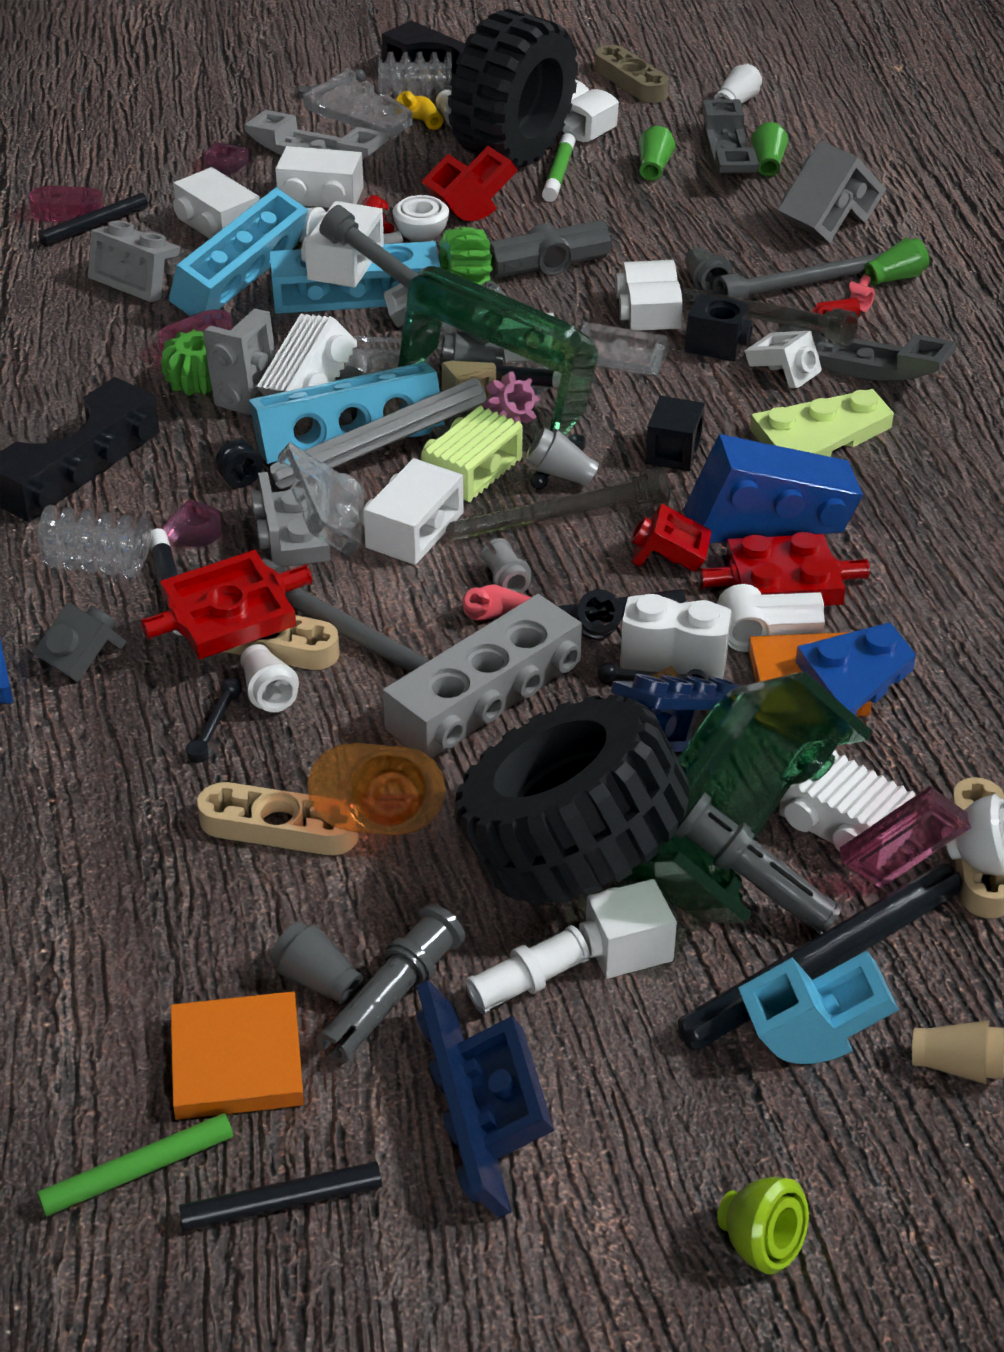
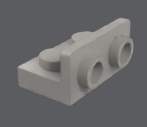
[88,221,180,302]
[203,308,276,415]
[251,472,331,567]

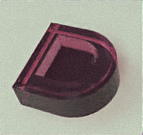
[204,142,249,175]
[163,499,222,547]

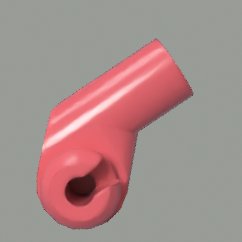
[462,584,531,622]

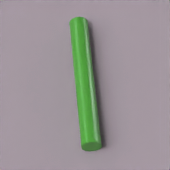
[37,1113,233,1217]

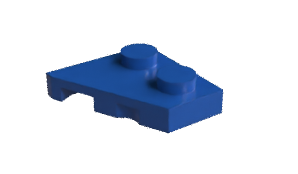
[795,622,916,727]

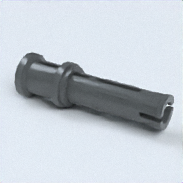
[675,792,842,936]
[316,903,465,1064]

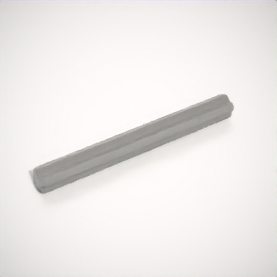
[270,378,486,490]

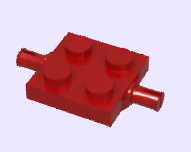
[699,532,870,606]
[140,550,313,660]

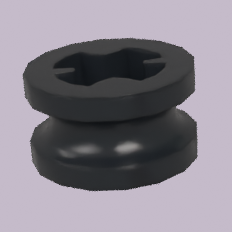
[215,440,263,488]
[574,589,623,640]

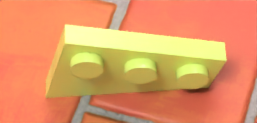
[750,389,894,457]

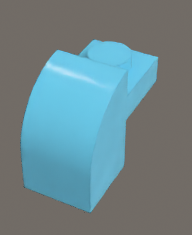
[738,950,899,1064]

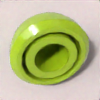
[717,1176,809,1275]

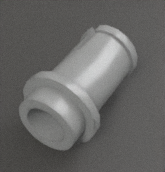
[481,538,531,594]

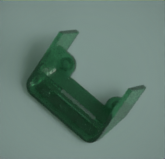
[398,266,598,436]
[626,671,873,922]

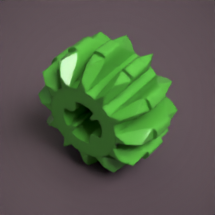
[438,227,493,298]
[161,328,212,396]

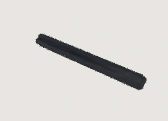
[677,863,962,1051]

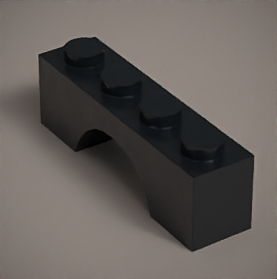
[382,20,466,79]
[0,377,160,522]

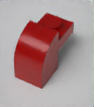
[421,146,518,221]

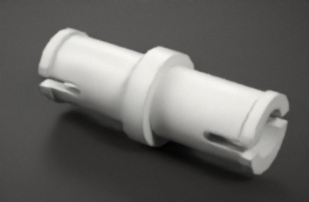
[465,925,590,1014]

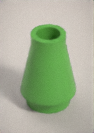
[751,122,789,177]
[638,126,676,181]
[864,238,929,286]

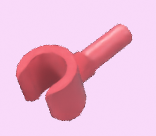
[849,275,875,313]

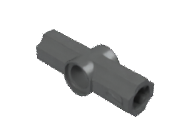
[490,220,612,279]

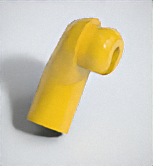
[396,91,443,130]

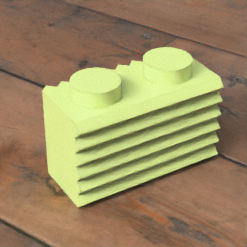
[421,405,523,503]

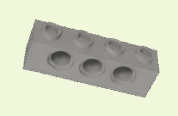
[383,594,582,762]

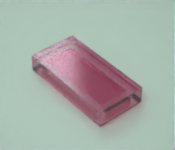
[840,786,971,888]

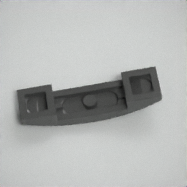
[703,99,759,174]
[777,312,957,381]

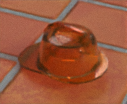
[307,743,446,835]

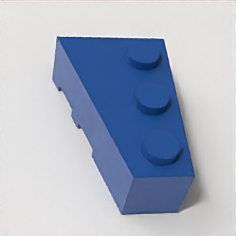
[683,434,863,543]

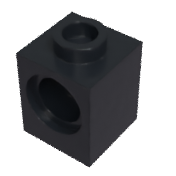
[685,294,753,362]
[645,395,705,471]

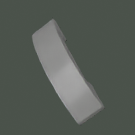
[244,110,389,159]

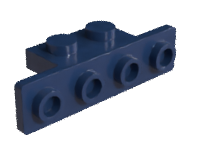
[611,674,754,752]
[416,980,554,1218]

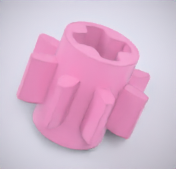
[482,372,541,424]

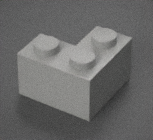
[778,140,886,243]

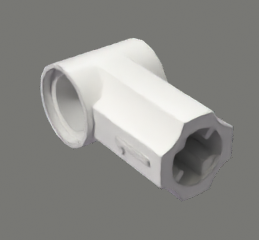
[717,584,825,652]

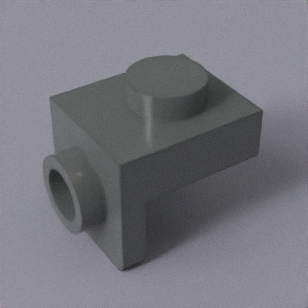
[33,602,127,682]

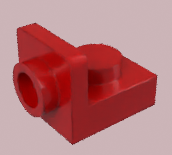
[630,503,712,573]

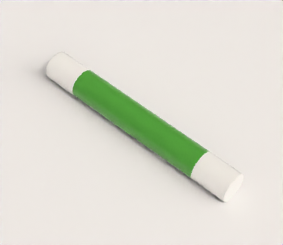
[542,133,576,202]

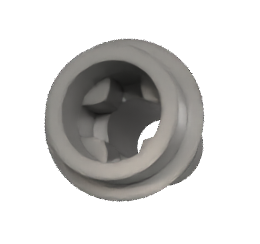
[526,427,599,487]

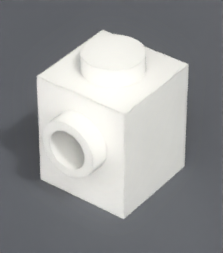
[579,879,677,979]

